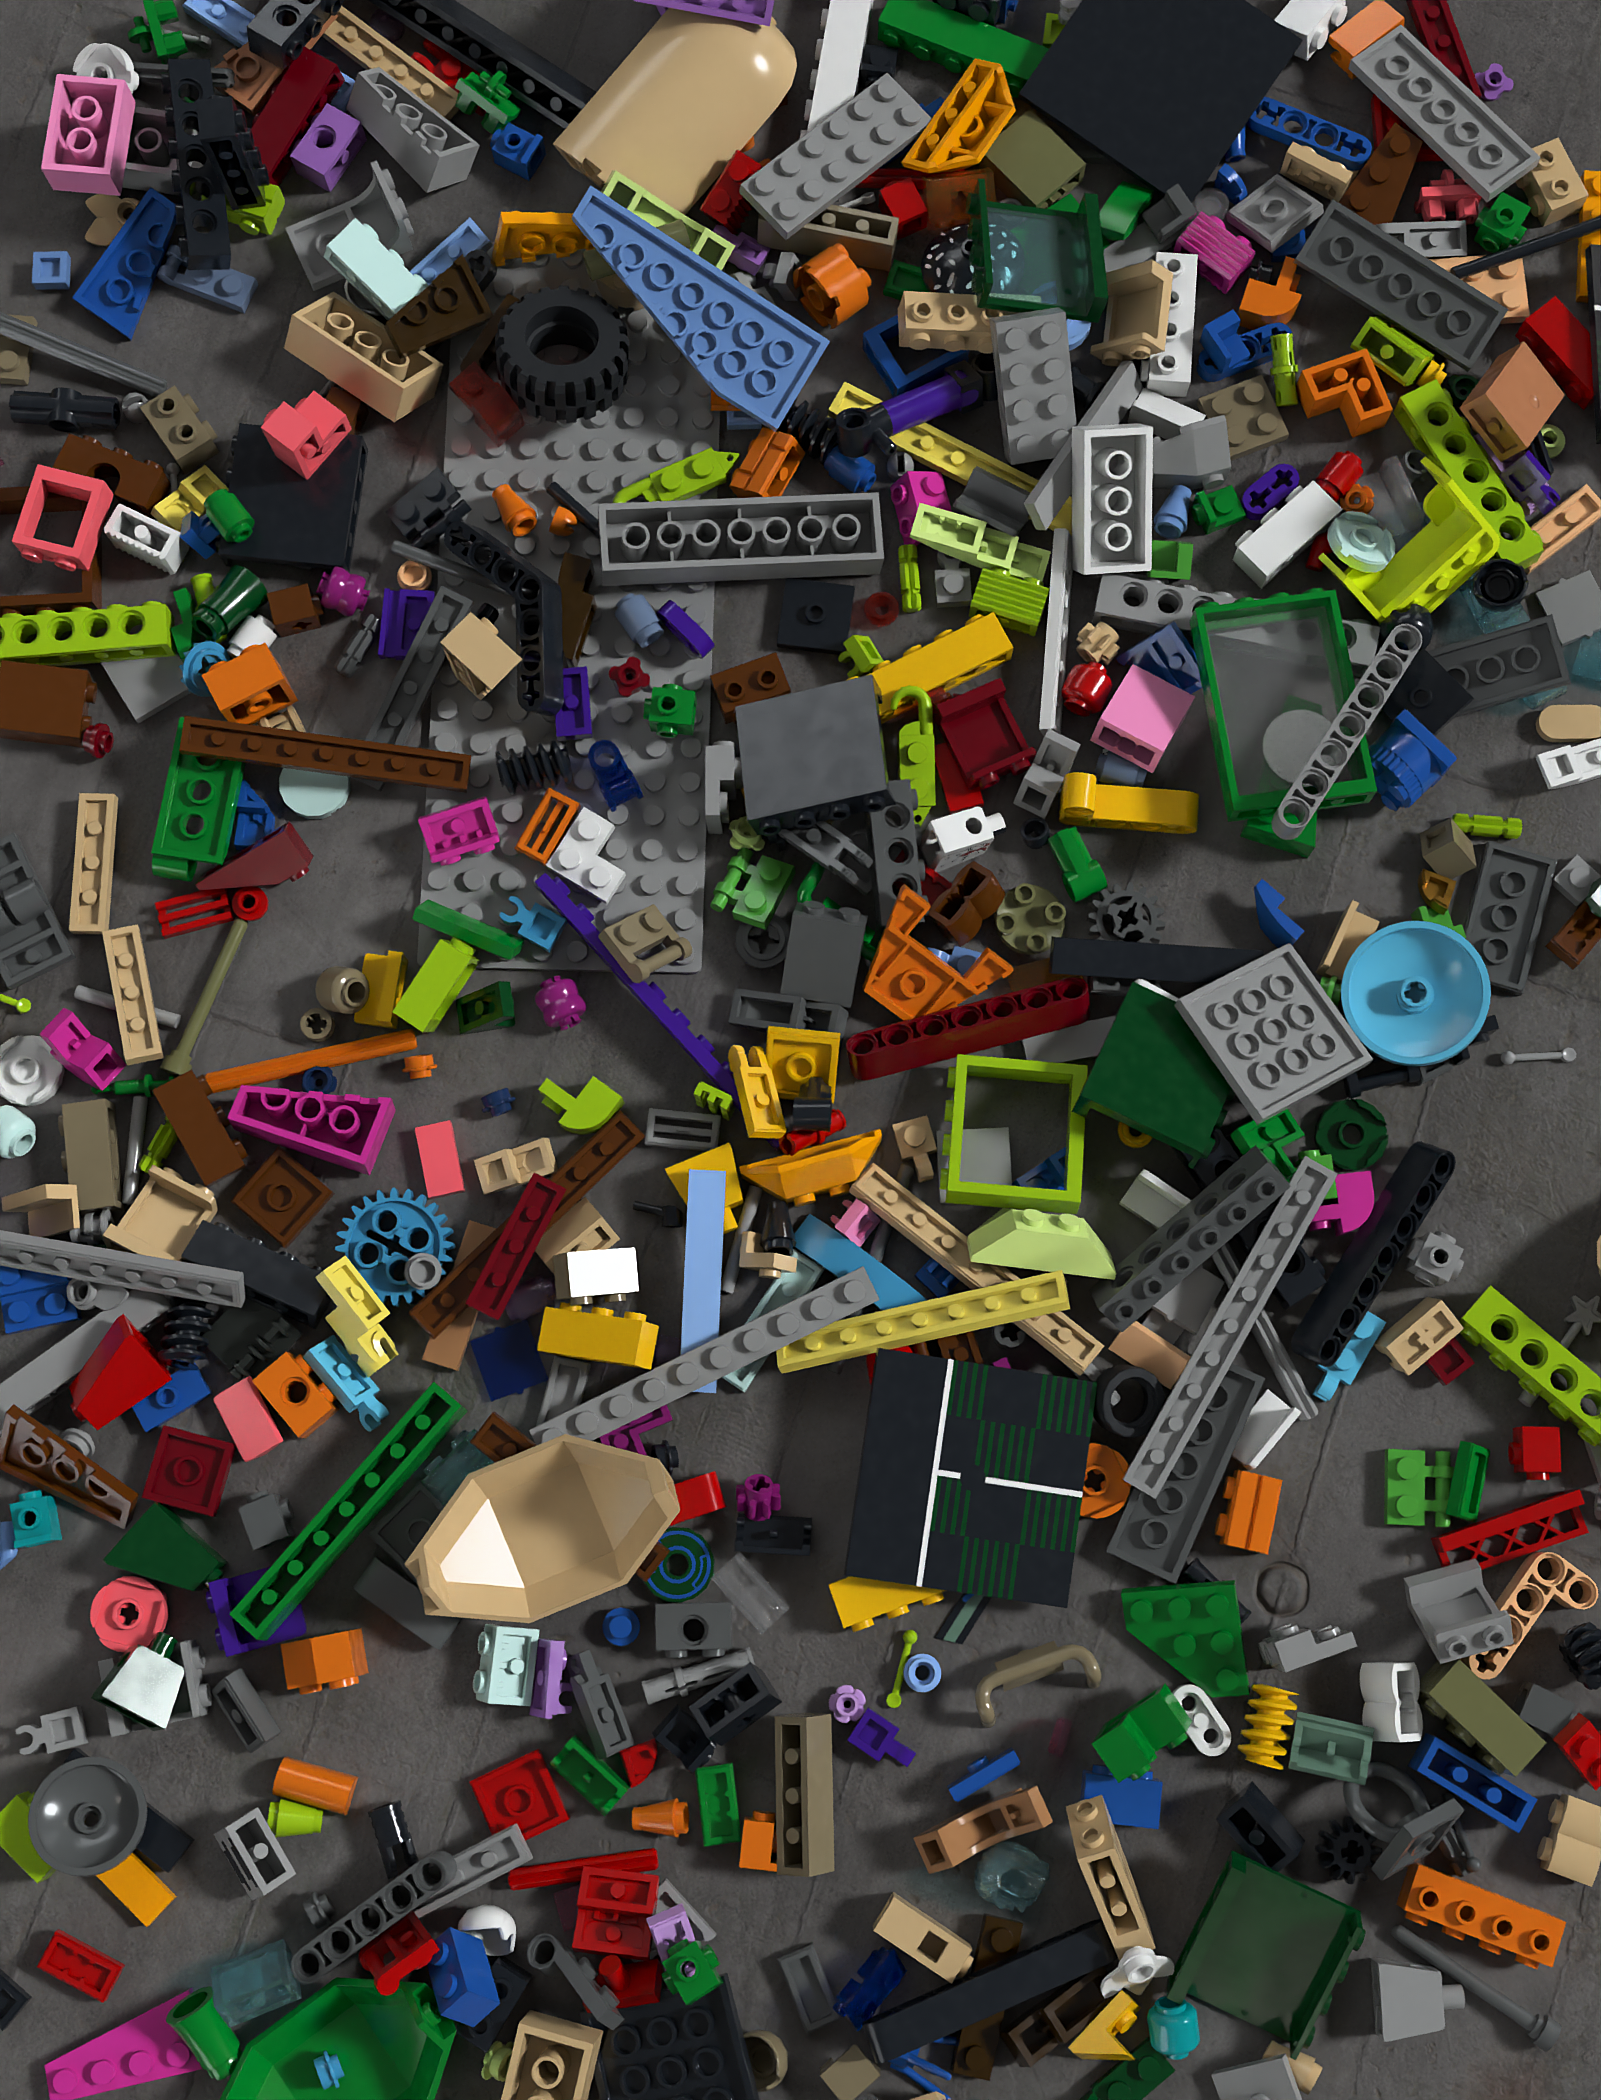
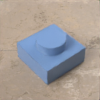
[32,251,71,290]

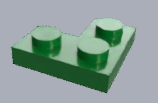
[1230,1109,1305,1183]

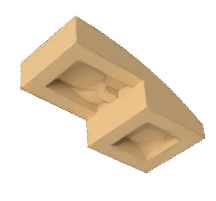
[474,1138,558,1195]

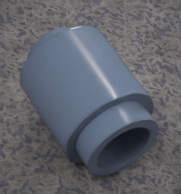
[614,593,664,648]
[1094,750,1147,787]

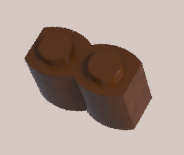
[929,861,1005,947]

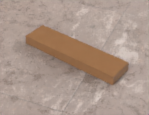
[422,1220,496,1371]

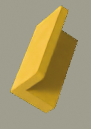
[354,950,408,1029]

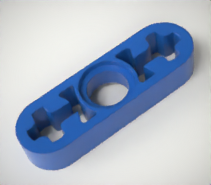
[1196,322,1292,382]

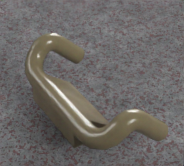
[975,1641,1102,1728]

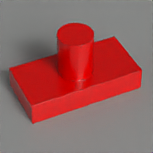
[582,1955,663,2013]

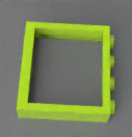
[939,1054,1088,1214]

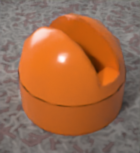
[548,506,577,537]

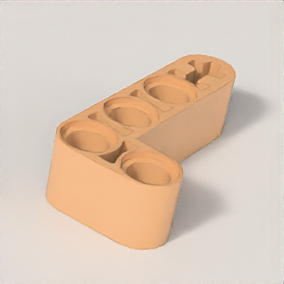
[1460,1552,1598,1680]

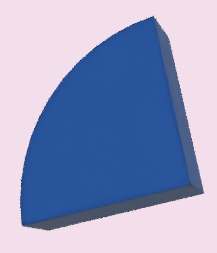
[1213,163,1248,205]

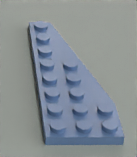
[572,185,830,432]

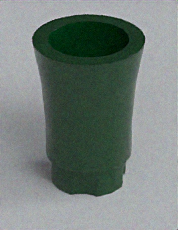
[191,565,268,642]

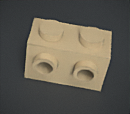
[1515,138,1589,227]

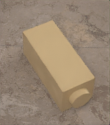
[873,1892,974,1984]

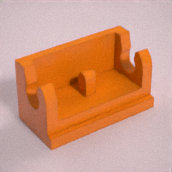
[1328,0,1405,80]

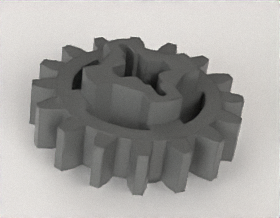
[1086,882,1166,943]

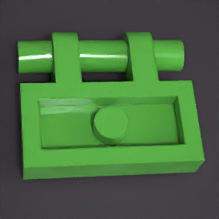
[710,847,796,930]
[1384,1449,1454,1527]

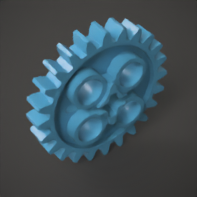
[335,1188,456,1307]

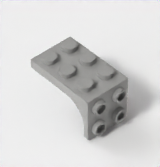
[285,160,414,291]

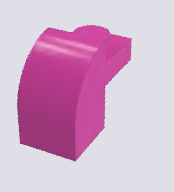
[40,1008,126,1091]
[1309,1171,1374,1237]

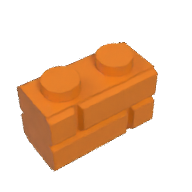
[729,427,805,498]
[1215,1470,1283,1554]

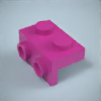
[890,471,952,546]
[418,796,500,866]

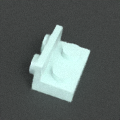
[473,1624,539,1706]

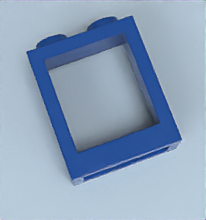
[862,314,969,397]

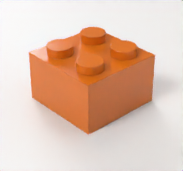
[201,643,298,725]

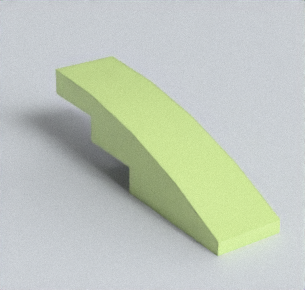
[910,503,1051,581]

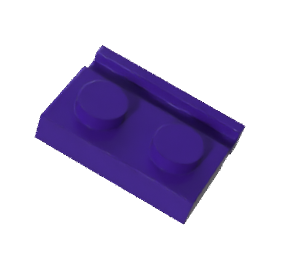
[378,588,436,660]

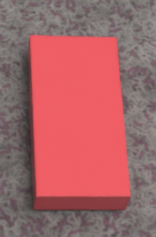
[415,1120,465,1199]

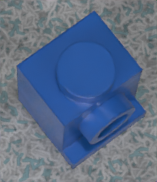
[490,122,546,181]

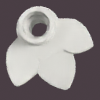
[1100,1946,1174,1998]

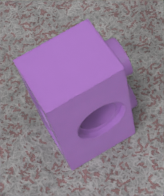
[290,103,367,192]

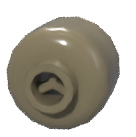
[315,966,370,1014]

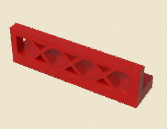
[1431,1489,1589,1570]

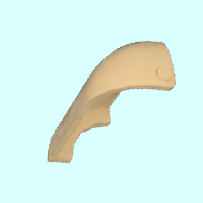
[553,8,797,215]

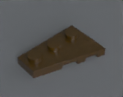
[384,254,493,359]

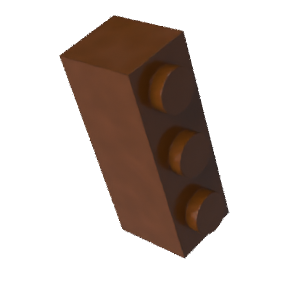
[152,1069,248,1188]

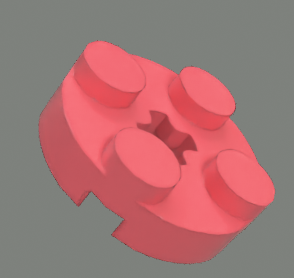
[90,1576,169,1652]

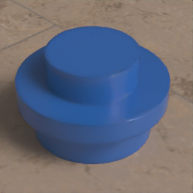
[603,1607,640,1646]

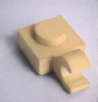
[892,1115,937,1183]

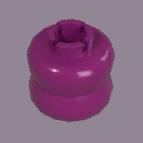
[316,566,370,617]
[535,975,586,1031]

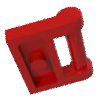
[358,1911,440,1996]

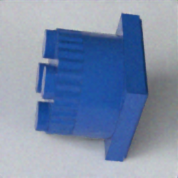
[1368,709,1457,811]

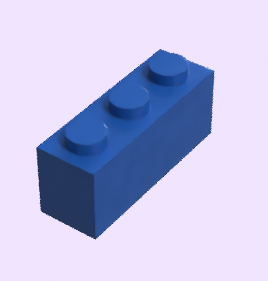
[1408,1733,1538,1833]

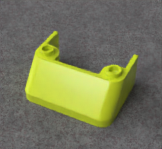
[1318,456,1500,624]

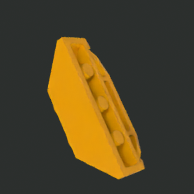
[901,58,1016,173]
[739,1129,882,1207]

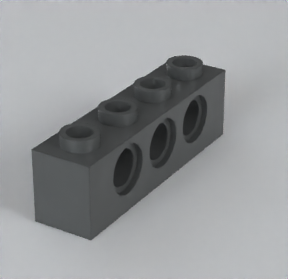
[864,779,929,930]

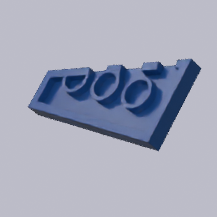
[72,187,177,340]

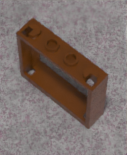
[0,486,102,618]

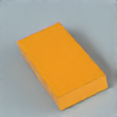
[96,1852,177,1927]

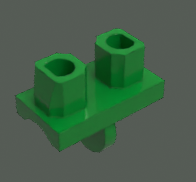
[127,0,188,64]
[455,71,522,134]

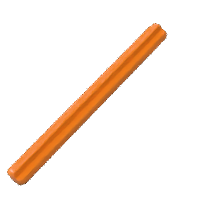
[205,1029,417,1093]

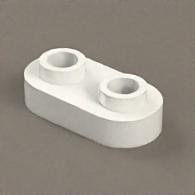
[1172,1684,1231,1756]

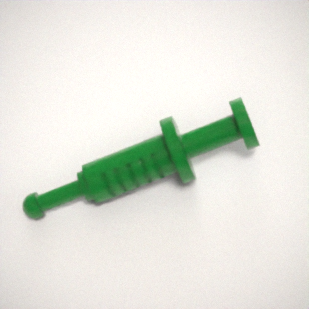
[91,1074,176,1097]

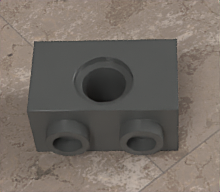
[655,1601,733,1658]

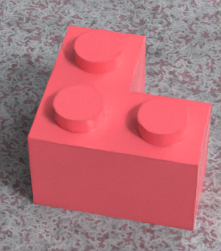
[261,390,352,480]

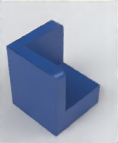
[1199,309,1250,374]

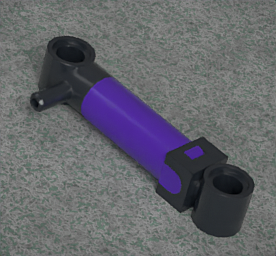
[836,353,998,458]

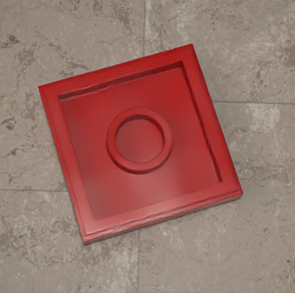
[469,1748,570,1841]

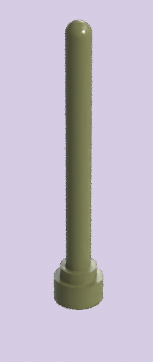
[160,918,248,1077]

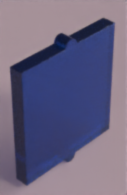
[470,1320,548,1402]

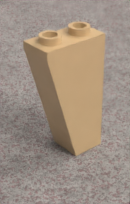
[1066,1795,1156,1960]

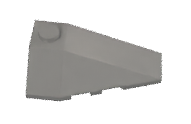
[1152,415,1231,490]

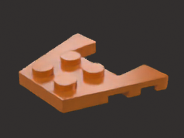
[862,884,1014,1021]

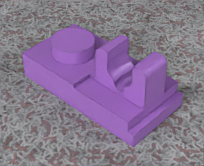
[529,1638,573,1719]

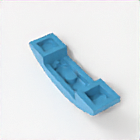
[794,1214,927,1311]

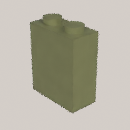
[979,109,1086,209]

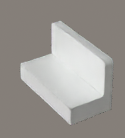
[1128,388,1206,440]
[1119,1169,1192,1230]
[1232,1389,1301,1470]

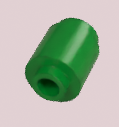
[204,489,255,543]

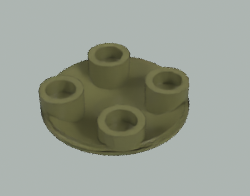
[994,883,1066,955]

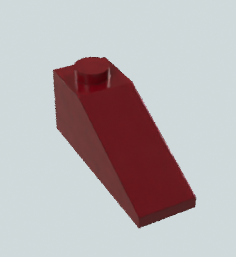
[195,821,314,890]

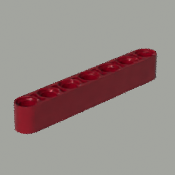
[846,977,1091,1081]

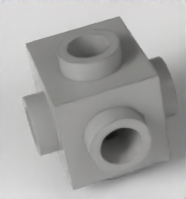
[1405,1231,1464,1287]

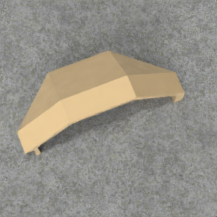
[404,1434,680,1623]

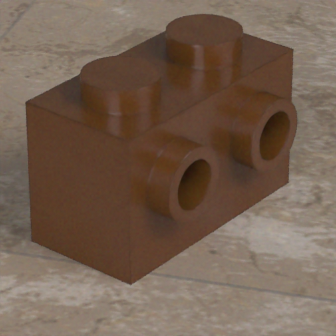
[710,652,791,724]

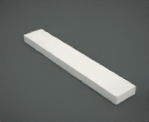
[1039,528,1073,736]

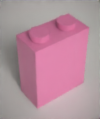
[1090,664,1195,773]

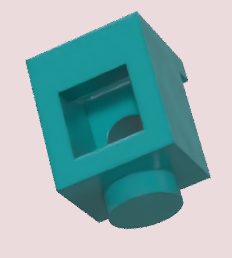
[9,1490,62,1549]

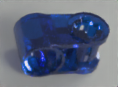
[588,740,644,813]

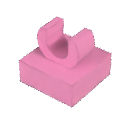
[831,1198,881,1247]

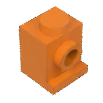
[739,1810,777,1872]

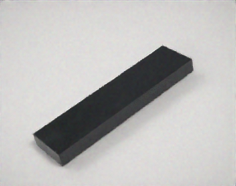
[62,1748,195,1873]

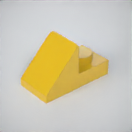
[1068,1990,1141,2060]

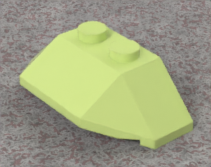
[967,1208,1116,1280]

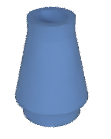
[1154,485,1192,539]

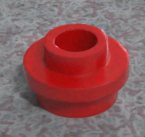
[232,886,269,922]

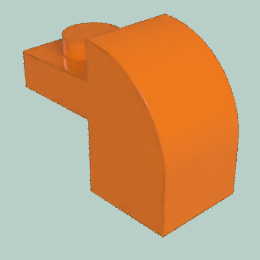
[1237,256,1302,330]

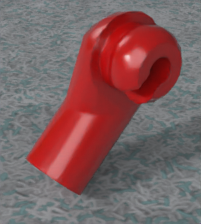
[1305,531,1333,572]

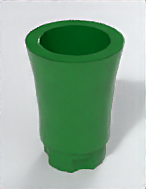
[166,1986,243,2081]

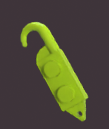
[612,447,740,503]
[890,685,936,827]

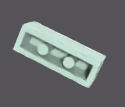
[324,218,428,320]

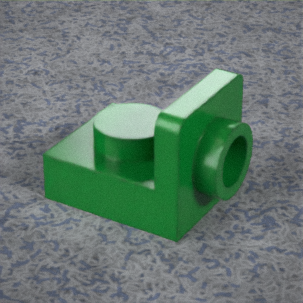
[1191,485,1246,535]

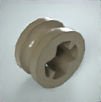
[300,1008,335,1043]

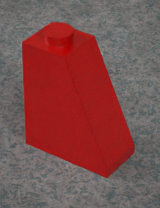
[69,1314,172,1430]

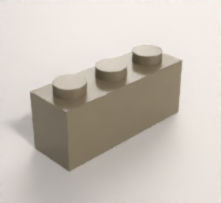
[58,1098,124,1216]

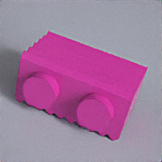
[1173,211,1256,294]

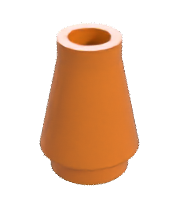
[492,484,537,537]
[632,1798,689,1838]

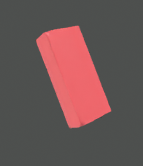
[213,1376,283,1462]

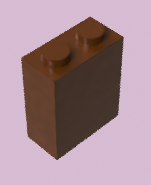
[0,660,97,748]

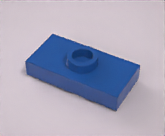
[132,1362,213,1433]
[947,1747,1021,1802]

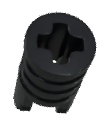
[368,1800,419,1879]

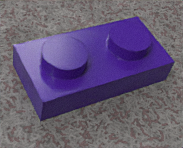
[555,666,593,741]

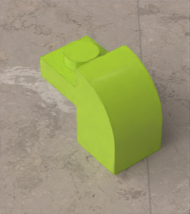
[538,1076,625,1135]

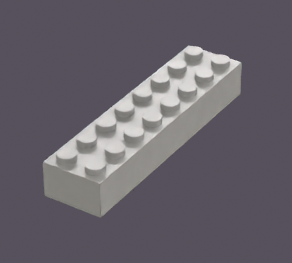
[598,492,884,586]

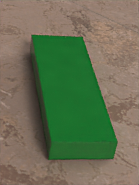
[412,900,525,960]

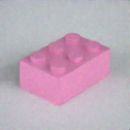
[41,74,136,196]

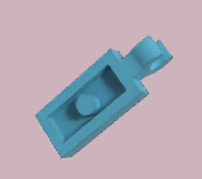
[1312,1311,1386,1402]
[303,1335,389,1432]

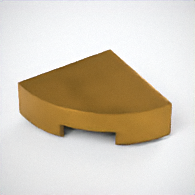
[1418,868,1457,915]

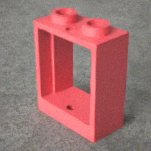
[12,464,114,572]

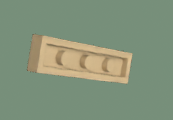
[69,793,118,934]
[102,924,164,1066]

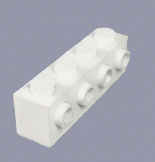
[1140,252,1198,397]

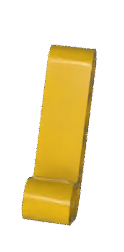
[1059,772,1199,834]

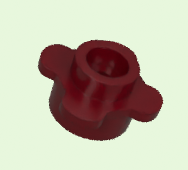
[609,657,650,697]

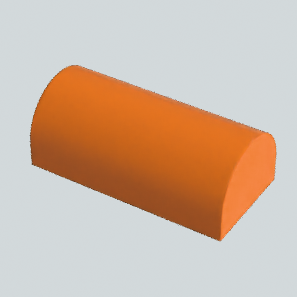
[272,1757,358,1816]

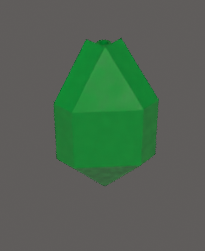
[219,1977,457,2100]

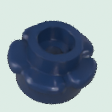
[301,1066,337,1095]
[481,1088,516,1118]

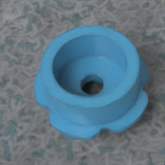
[313,2050,345,2090]

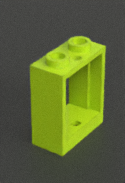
[392,937,481,1032]

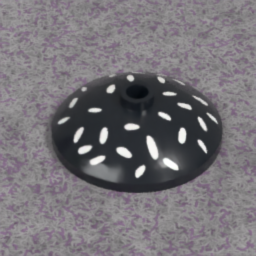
[921,223,1024,297]

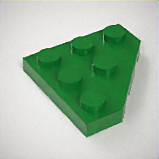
[1121,1580,1250,1697]

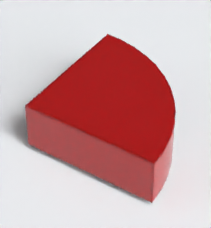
[619,1738,658,1788]

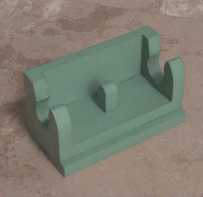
[1288,1711,1374,1785]

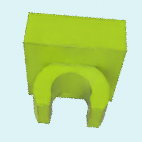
[838,635,884,677]

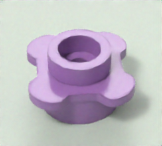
[1475,63,1514,101]

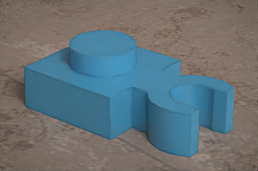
[499,896,568,953]

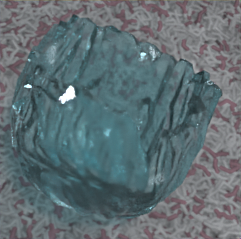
[974,1841,1050,1912]

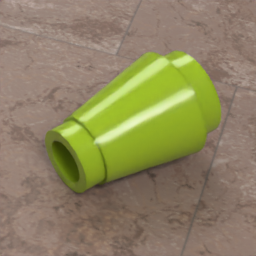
[267,1798,323,1838]

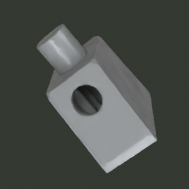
[1370,1958,1465,2042]

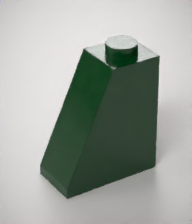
[103,1502,228,1591]

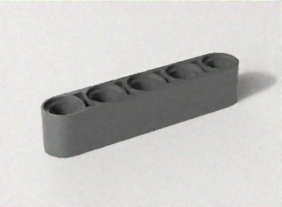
[291,1851,457,1984]

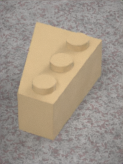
[440,612,522,700]

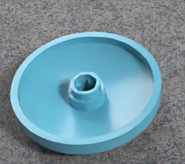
[1341,921,1491,1066]

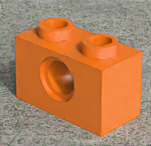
[252,1352,340,1439]

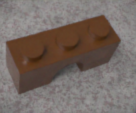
[52,433,171,520]

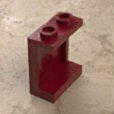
[933,678,1037,790]

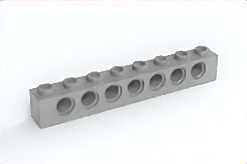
[1091,572,1380,677]

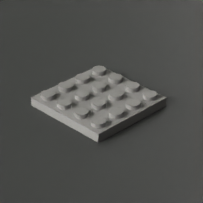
[1174,943,1373,1125]

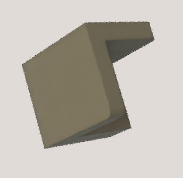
[1419,817,1476,879]
[820,2044,881,2100]

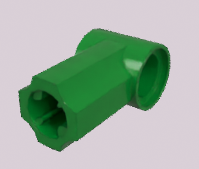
[1048,826,1108,903]

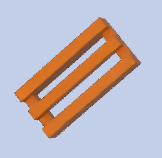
[514,787,581,867]

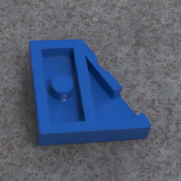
[1116,621,1202,694]

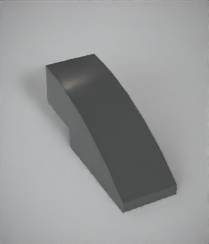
[728,988,849,1047]

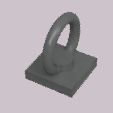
[1343,1761,1464,1881]

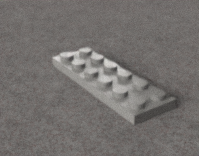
[1348,25,1541,202]
[739,73,932,240]

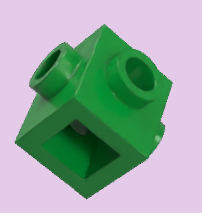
[1473,192,1532,253]
[643,684,697,738]
[661,1938,723,2005]

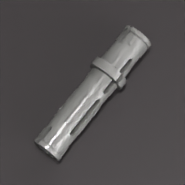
[642,1647,755,1705]

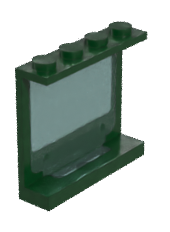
[966,178,1108,323]

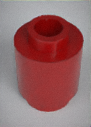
[1315,451,1364,502]

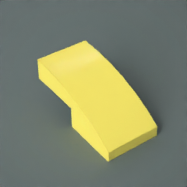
[151,465,229,533]

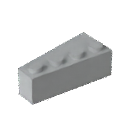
[346,67,480,193]

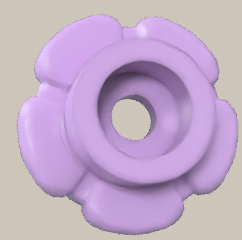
[829,1685,866,1723]

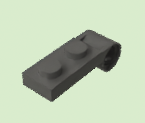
[527,1933,624,2030]

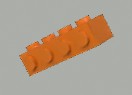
[1396,1862,1566,1970]

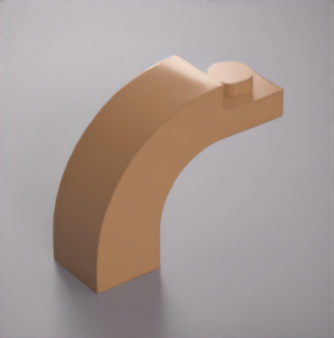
[913,1785,1053,1874]

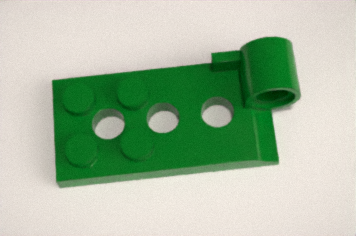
[151,717,246,882]

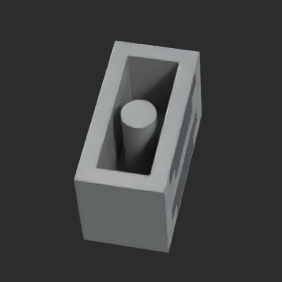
[214,1807,296,1901]

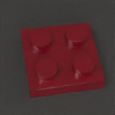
[141,1425,236,1517]

